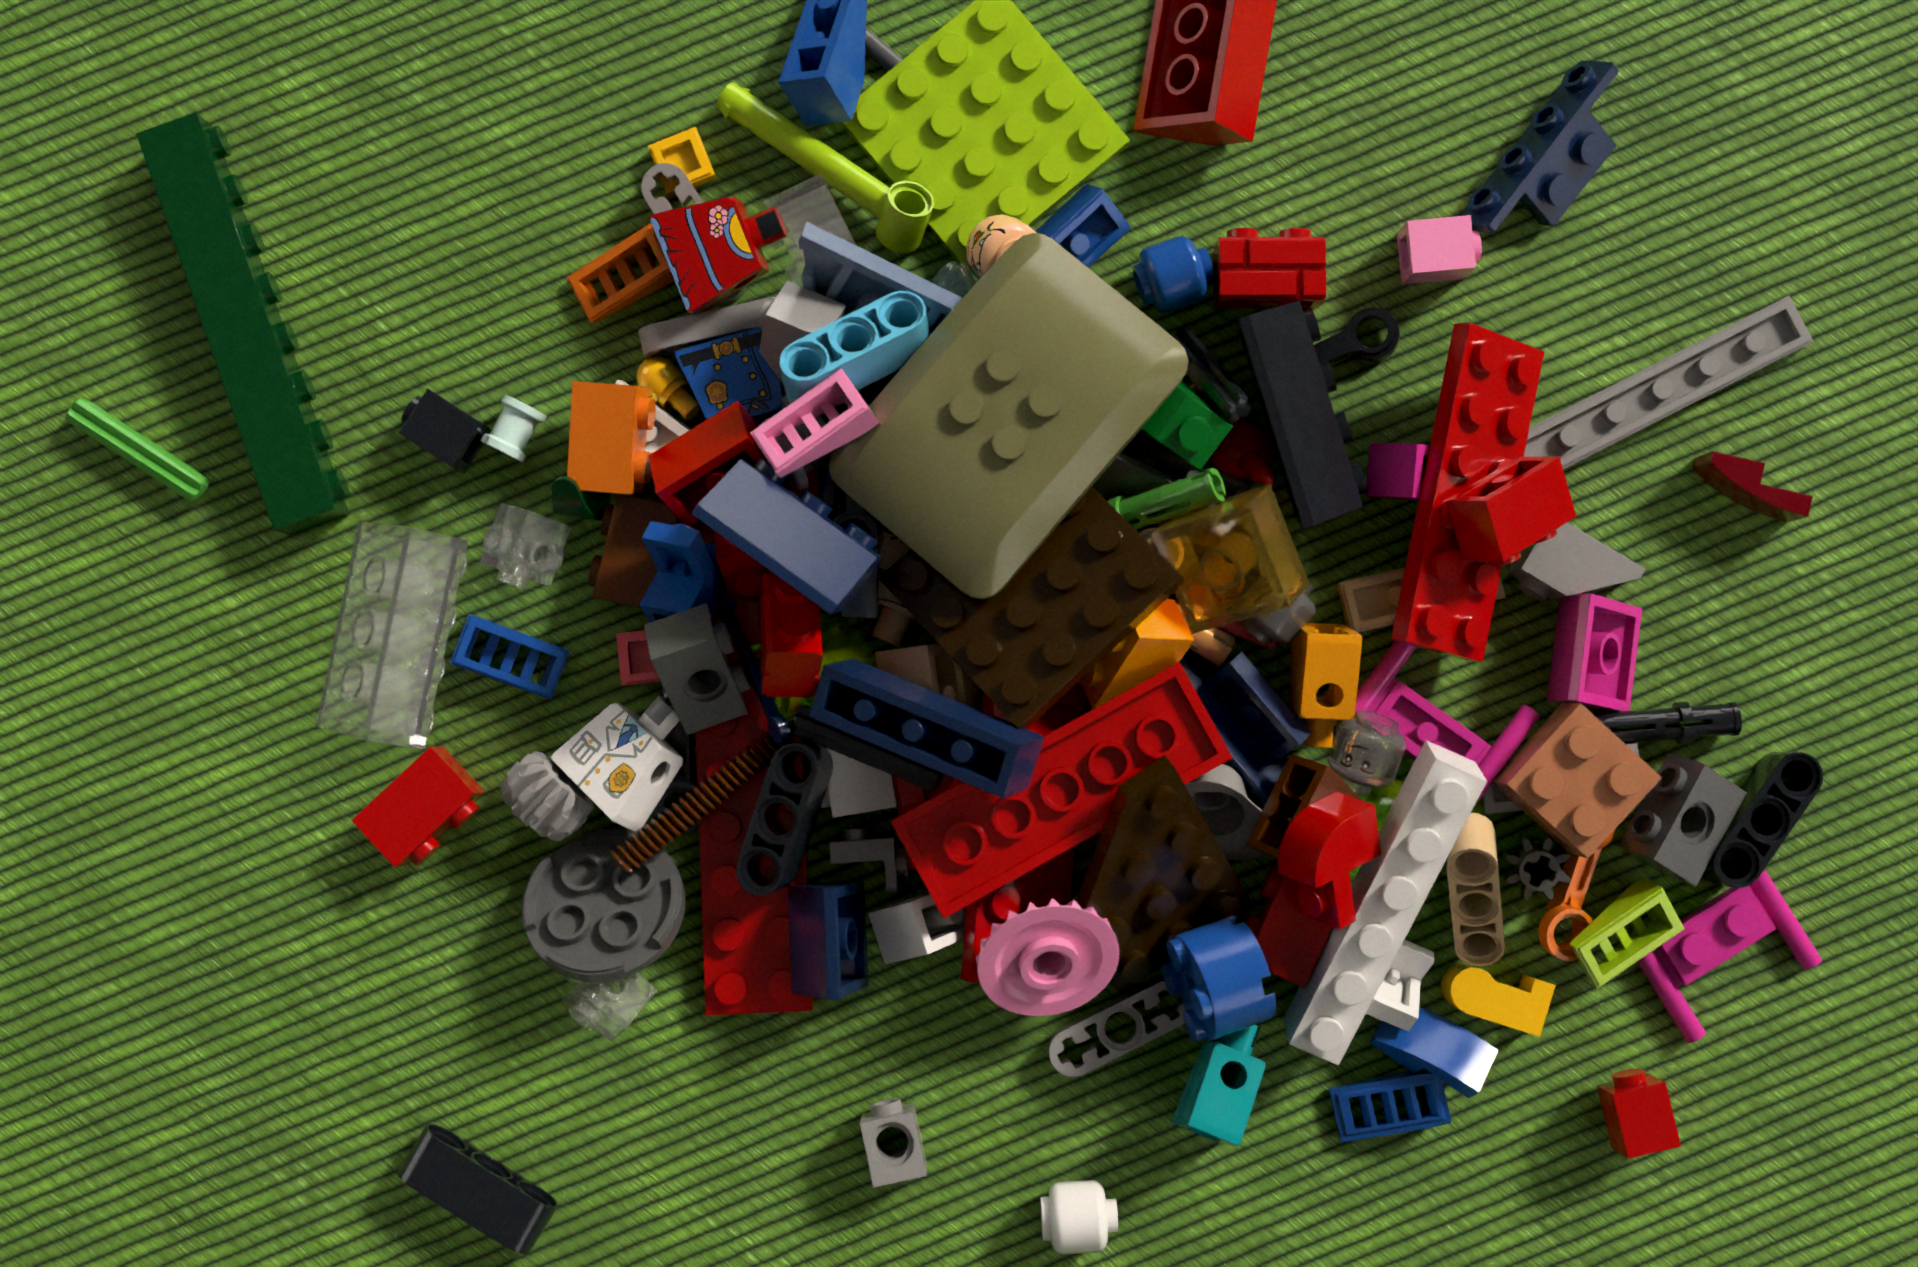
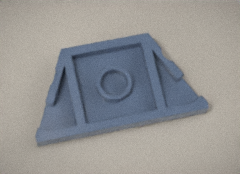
[798,221,962,370]

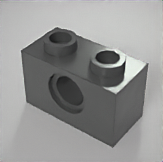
[644,603,751,735]
[1618,753,1747,887]

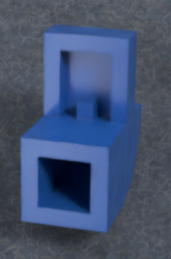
[640,521,726,623]

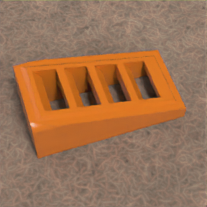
[567,223,675,324]

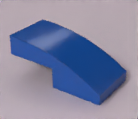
[1370,1007,1498,1099]

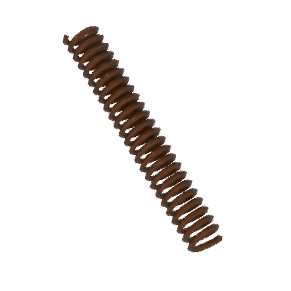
[610,729,793,873]

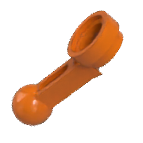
[1538,830,1615,961]

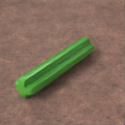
[66,398,210,502]

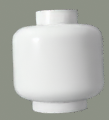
[1040,1180,1118,1254]

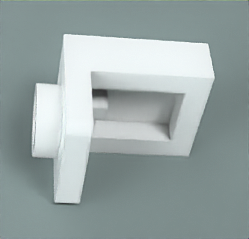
[1366,939,1434,1031]

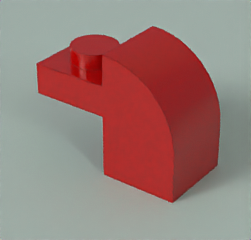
[1278,791,1382,930]

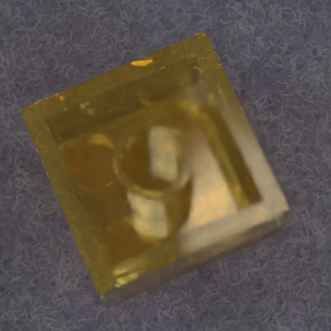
[1151,484,1310,634]

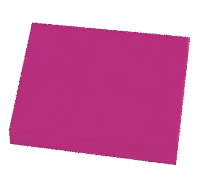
[1546,593,1642,712]

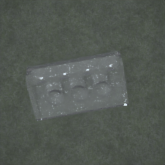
[316,521,468,749]

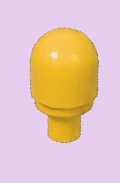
[636,356,701,420]

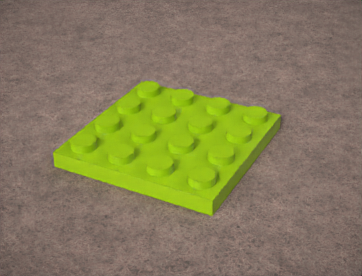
[839,0,1130,277]

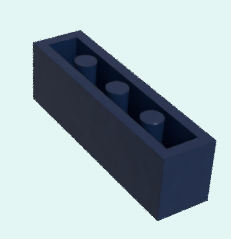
[809,658,1045,799]

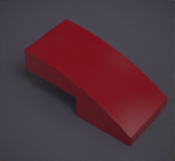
[1692,451,1813,522]

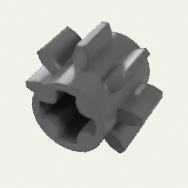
[1503,833,1571,900]

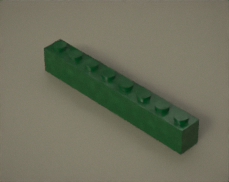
[136,112,350,535]

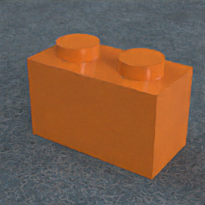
[567,381,656,494]

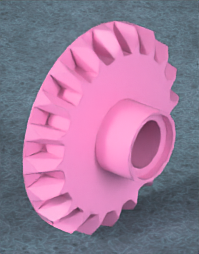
[976,898,1119,1016]

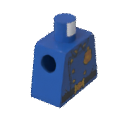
[675,327,785,426]

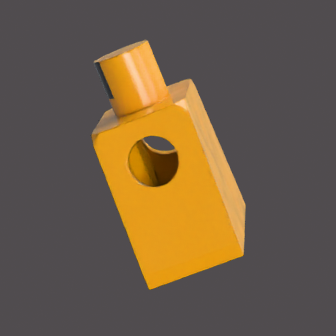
[1289,622,1362,748]

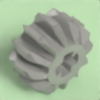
[500,751,594,842]

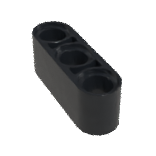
[736,741,833,896]
[1702,752,1823,888]
[397,1124,558,1254]

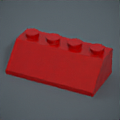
[1133,0,1277,146]

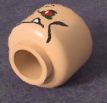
[966,214,1037,278]

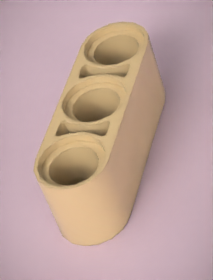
[1446,813,1505,966]

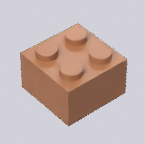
[1493,703,1662,859]

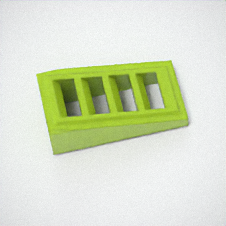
[1569,877,1684,989]

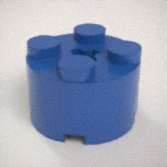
[1161,915,1276,1042]

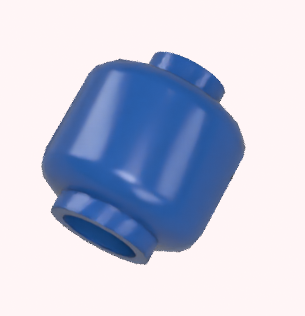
[1132,236,1214,313]

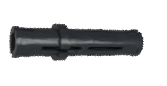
[1594,701,1742,744]

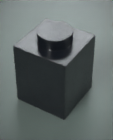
[399,388,492,474]

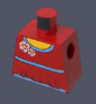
[649,197,788,314]

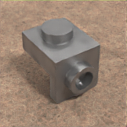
[829,827,908,892]

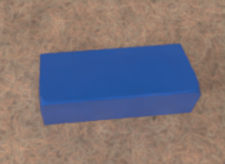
[1035,184,1131,268]

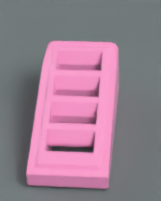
[750,368,880,478]

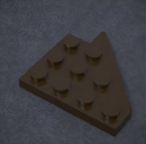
[1076,755,1253,994]

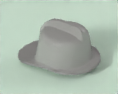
[1185,764,1263,860]

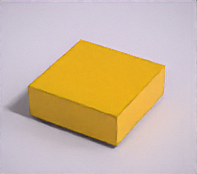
[648,127,717,198]

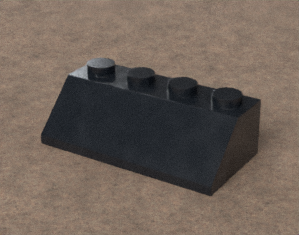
[1236,301,1368,529]

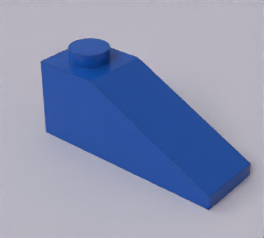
[778,0,867,126]

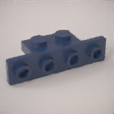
[1460,61,1619,233]
[1180,649,1312,805]

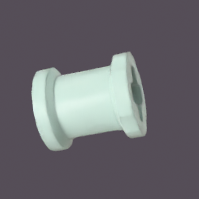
[480,394,547,463]

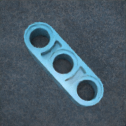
[779,291,929,404]

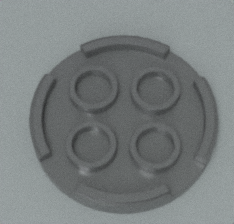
[521,828,685,983]

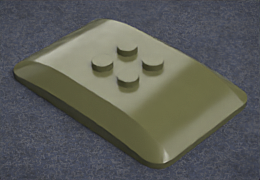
[828,233,1188,600]

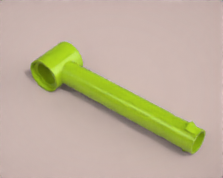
[716,82,934,253]

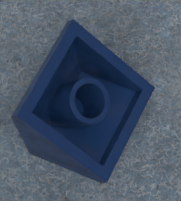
[788,880,869,1000]

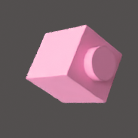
[1397,215,1482,285]

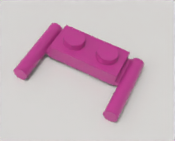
[1354,641,1540,802]
[1637,869,1822,1043]

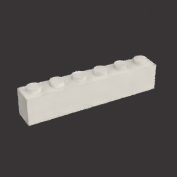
[1283,740,1487,1066]

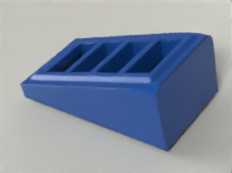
[449,614,570,700]
[1328,1068,1451,1142]

